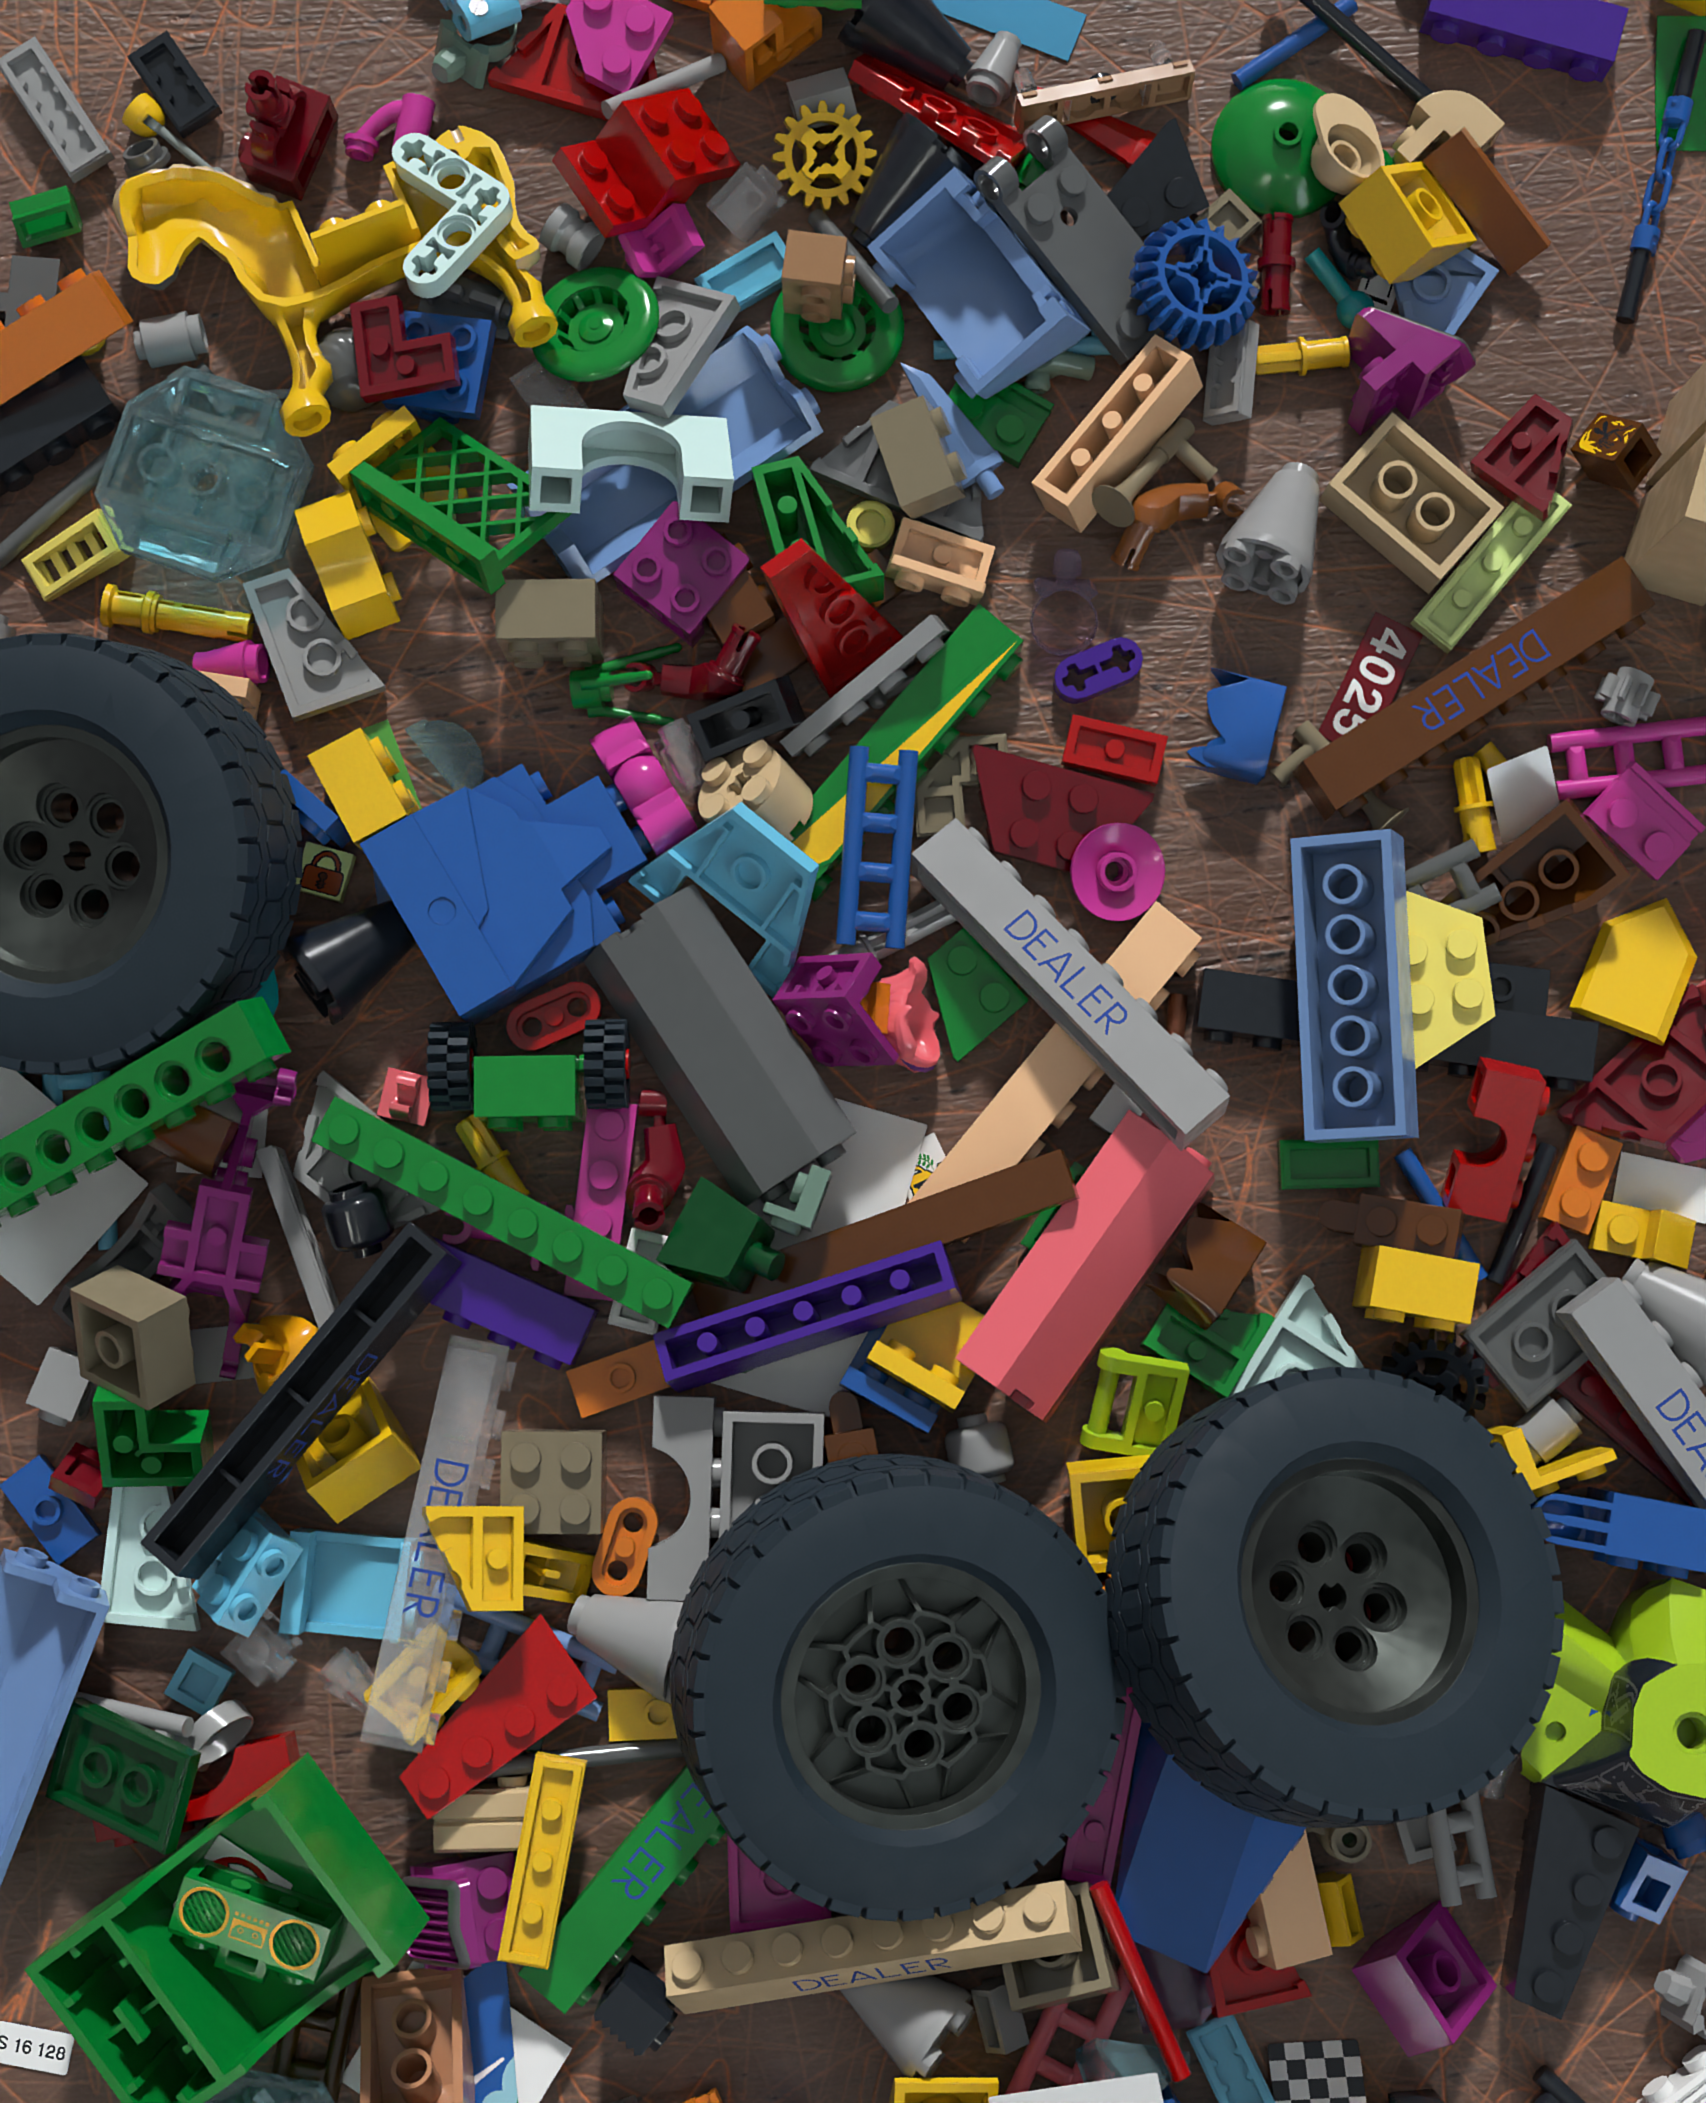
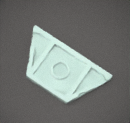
[1229,1274,1364,1396]

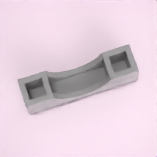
[646,1395,725,1601]

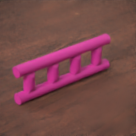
[1547,716,1706,800]

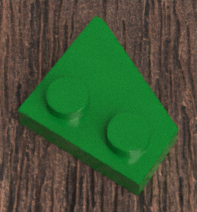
[927,927,1029,1063]
[1139,1303,1275,1399]

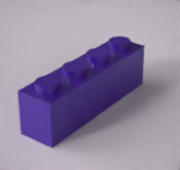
[1419,0,1629,82]
[430,1235,599,1370]

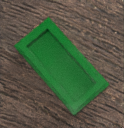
[1277,1140,1380,1190]

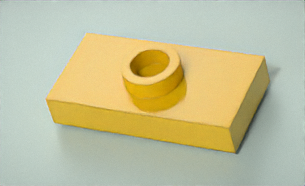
[607,1687,677,1742]

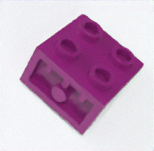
[613,501,749,648]
[772,952,899,1067]

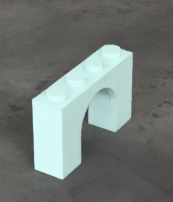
[528,405,734,523]

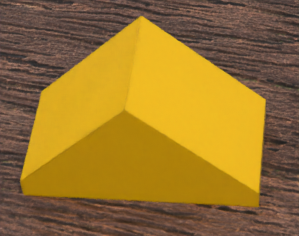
[523,1535,595,1604]

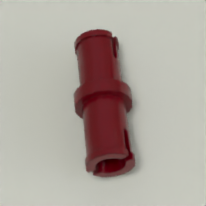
[1257,212,1296,317]

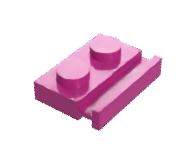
[1583,762,1706,881]

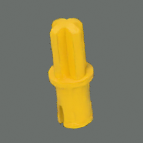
[1255,336,1350,376]
[1453,756,1497,853]
[456,1114,530,1196]

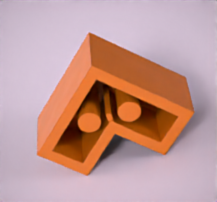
[708,0,822,93]

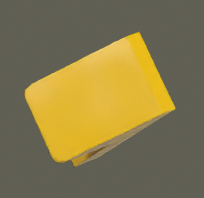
[1588,1200,1696,1269]

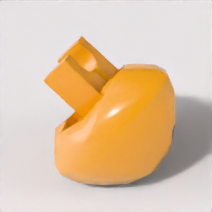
[233,1315,319,1394]

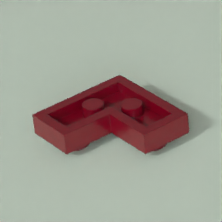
[350,295,461,403]

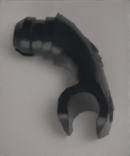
[1319,201,1378,282]

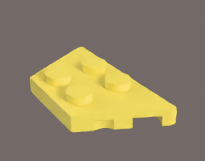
[1406,891,1496,1069]

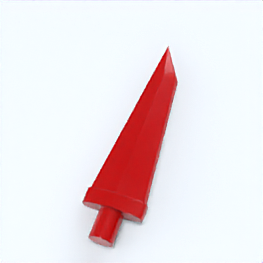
[1026,82,1157,168]

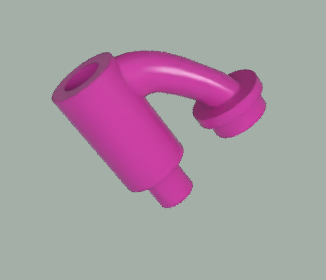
[343,93,436,162]

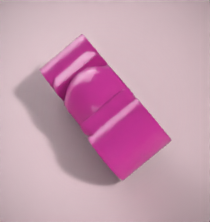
[588,715,699,856]

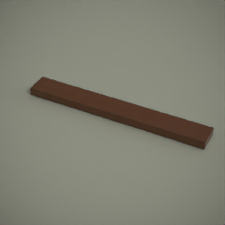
[691,1149,1079,1318]

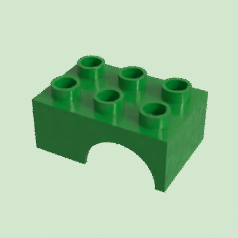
[24,1752,430,2103]

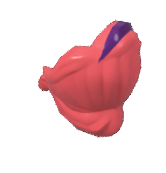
[878,956,940,1073]

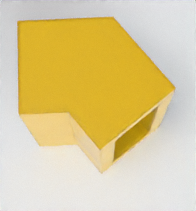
[1316,1871,1364,1947]

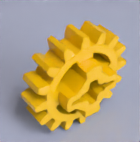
[771,100,877,211]

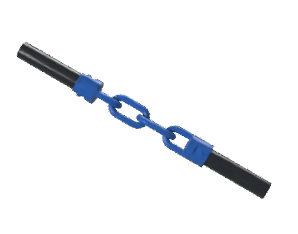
[1615,29,1706,324]

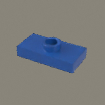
[0,1454,102,1565]

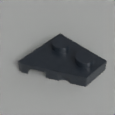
[1107,118,1210,237]

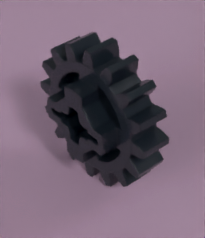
[1380,1329,1489,1418]

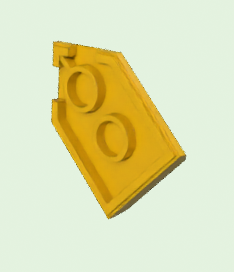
[1568,898,1698,1046]

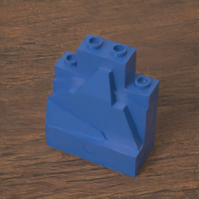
[360,763,652,1025]

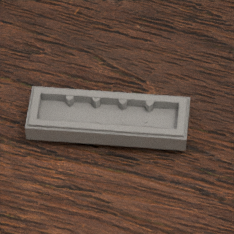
[0,36,115,184]

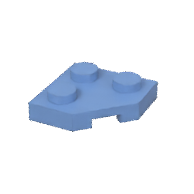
[1393,248,1499,335]

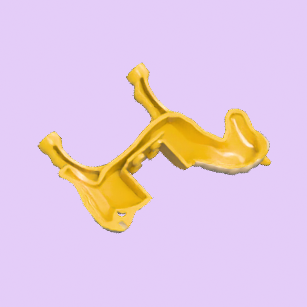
[112,126,558,437]

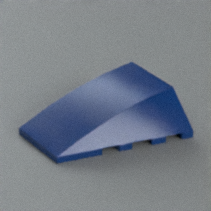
[1115,1721,1307,1974]

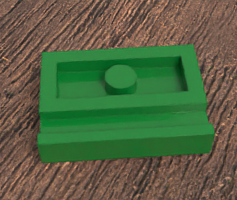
[948,381,1054,468]

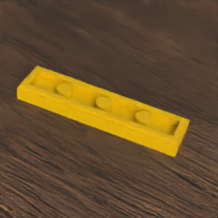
[497,1751,588,1970]

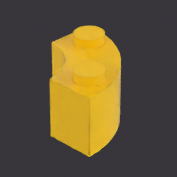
[294,490,402,640]

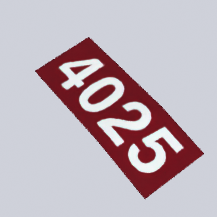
[1318,612,1423,742]

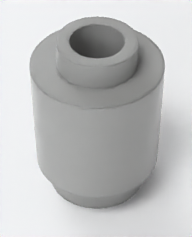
[133,311,209,368]
[1512,1395,1583,1466]

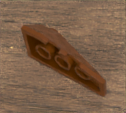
[1439,797,1631,946]

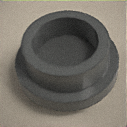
[122,138,171,178]

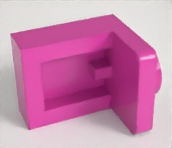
[618,203,705,278]

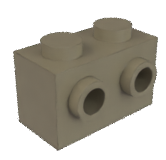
[869,395,968,520]

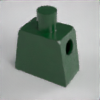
[656,1177,785,1293]

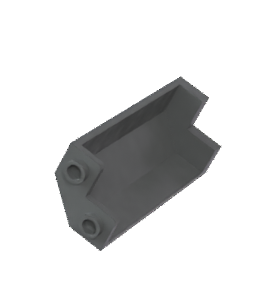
[584,884,857,1207]

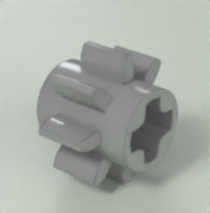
[1594,666,1661,727]

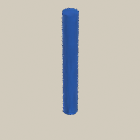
[1231,0,1358,91]
[1394,1147,1488,1282]

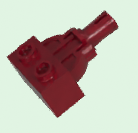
[238,70,338,201]

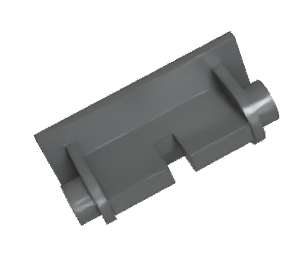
[417,269,512,342]

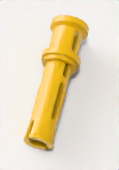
[100,584,254,642]

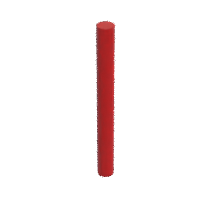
[1089,1880,1191,2082]

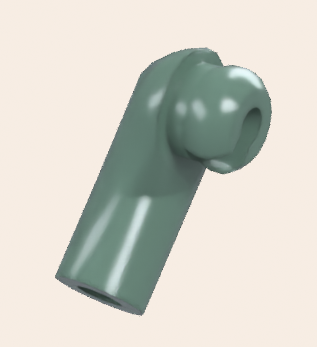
[1024,351,1095,394]

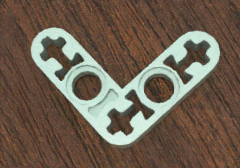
[392,133,513,298]

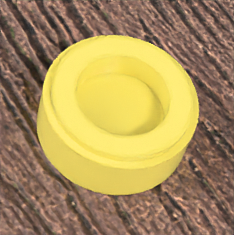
[847,500,895,552]

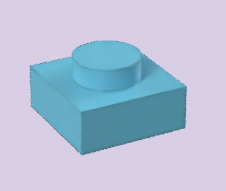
[163,1646,236,1715]

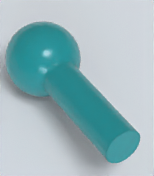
[1304,247,1375,329]

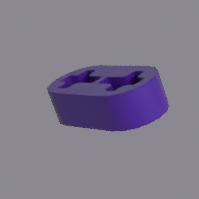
[1053,637,1143,704]

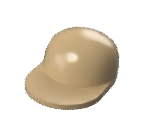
[1311,93,1385,195]

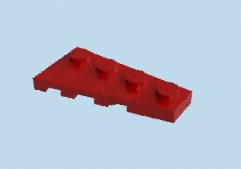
[848,54,1028,168]
[399,1613,598,1820]

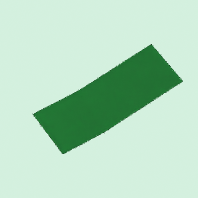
[1655,16,1706,151]

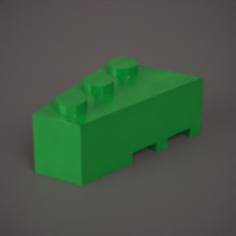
[751,456,884,603]

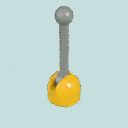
[122,93,224,172]

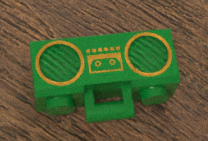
[168,1857,344,1985]

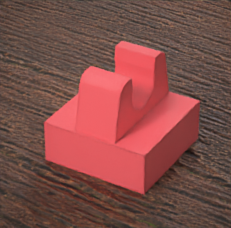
[377,1067,432,1127]

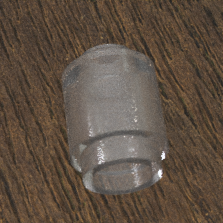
[653,718,712,795]

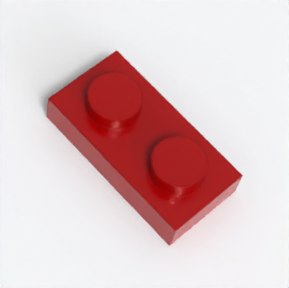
[1061,714,1168,787]

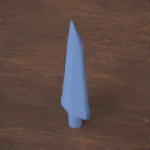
[900,362,1005,500]

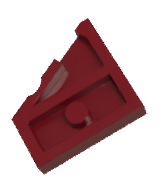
[1470,393,1573,522]

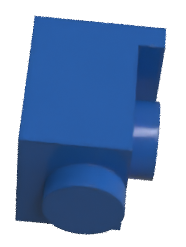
[1609,1837,1689,1924]

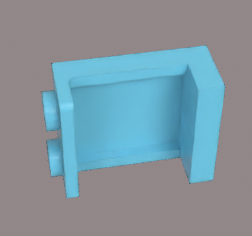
[279,1527,425,1644]

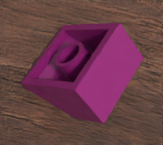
[1351,1900,1497,2057]

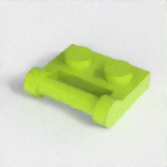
[1080,1347,1190,1456]

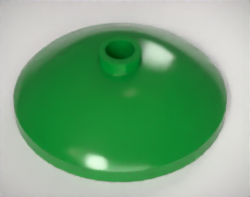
[1210,78,1338,219]

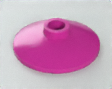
[1070,823,1165,921]

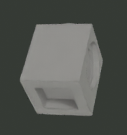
[26,1346,98,1427]

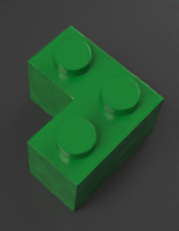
[92,1386,214,1487]

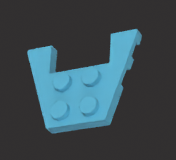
[628,802,819,998]

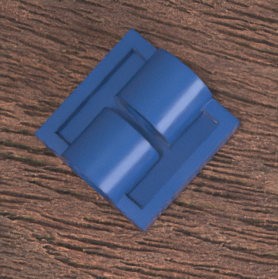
[382,310,497,425]

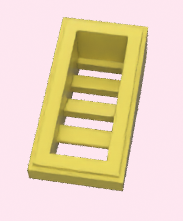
[21,508,136,602]

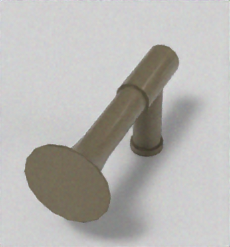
[1092,417,1219,527]
[1269,720,1409,830]

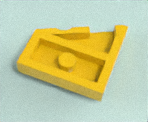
[422,1506,524,1612]

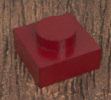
[48,1442,109,1510]

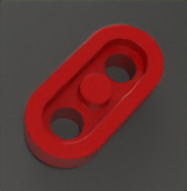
[506,981,603,1052]

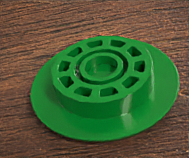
[532,266,660,382]
[770,280,904,392]

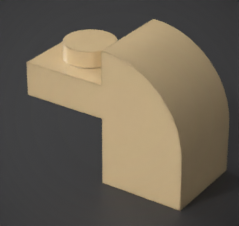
[1392,90,1505,164]

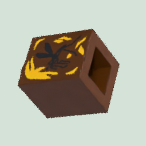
[1570,412,1662,492]

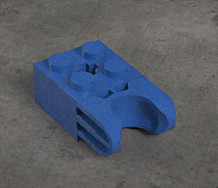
[1530,1487,1706,1579]

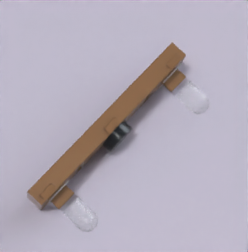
[1013,41,1196,134]

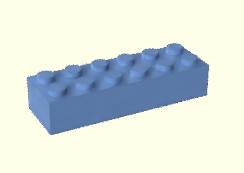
[1290,829,1419,1143]

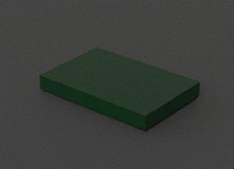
[45,1697,201,1855]

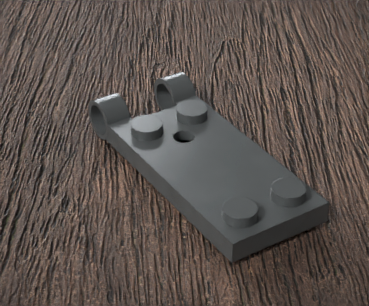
[974,115,1161,366]

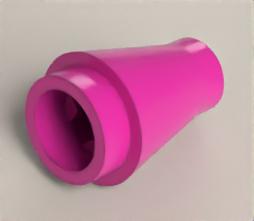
[193,640,270,686]

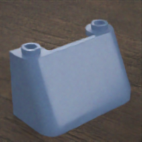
[867,167,1091,399]

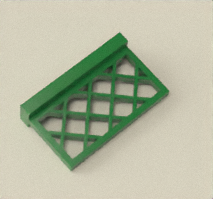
[350,417,572,595]

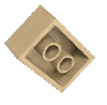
[1319,412,1504,595]

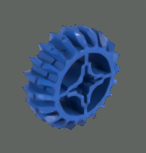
[1128,216,1260,352]

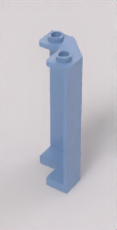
[506,325,824,583]
[0,1547,110,1887]

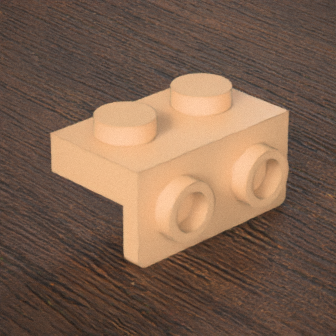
[885,517,995,607]

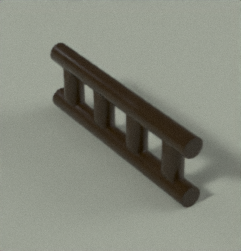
[268,1976,363,2103]

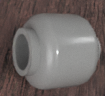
[944,1412,1015,1483]

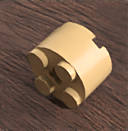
[698,739,813,842]

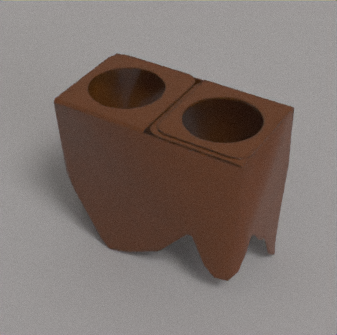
[1144,1202,1267,1330]

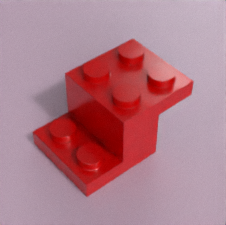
[552,88,741,238]

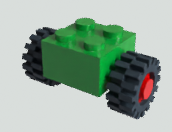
[426,1019,631,1133]

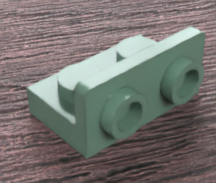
[763,1164,832,1237]

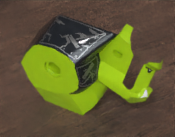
[1520,1578,1706,1828]

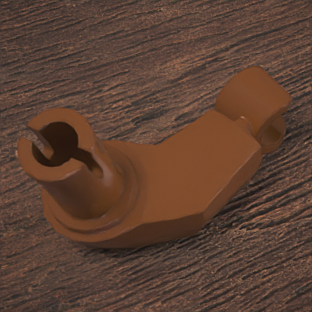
[1110,481,1245,571]

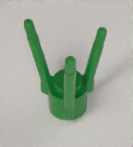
[569,643,682,727]

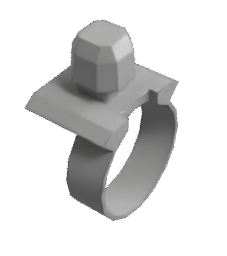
[174,1699,254,1772]
[1654,1953,1706,2040]

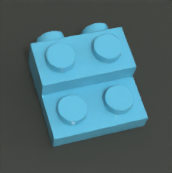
[192,1507,304,1637]

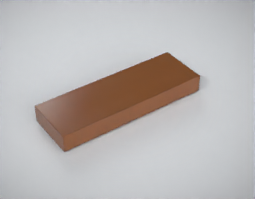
[1423,126,1551,276]

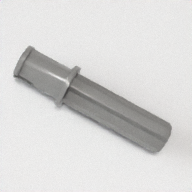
[828,900,957,961]

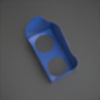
[1185,668,1287,785]

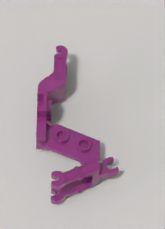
[156,1056,298,1380]

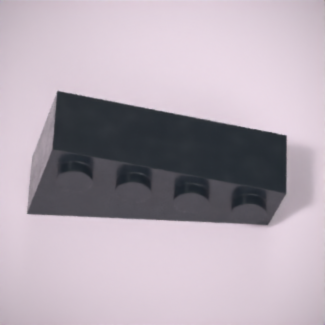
[1500,1781,1640,2020]

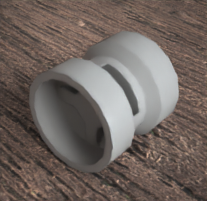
[539,203,606,271]

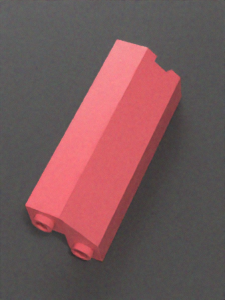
[955,1110,1215,1424]

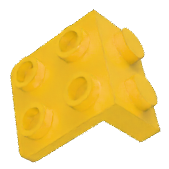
[327,406,468,552]
[1486,1425,1617,1498]

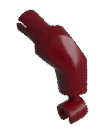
[624,623,762,701]
[625,1090,686,1231]

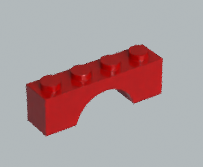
[92,1730,300,1847]

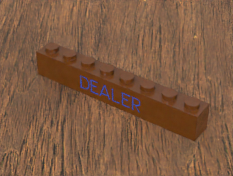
[1292,556,1655,820]

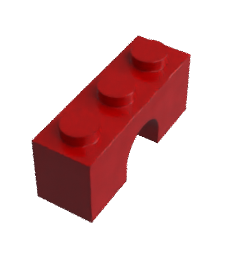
[1440,1056,1550,1223]

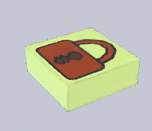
[296,842,356,903]

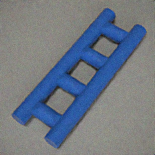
[836,746,918,949]

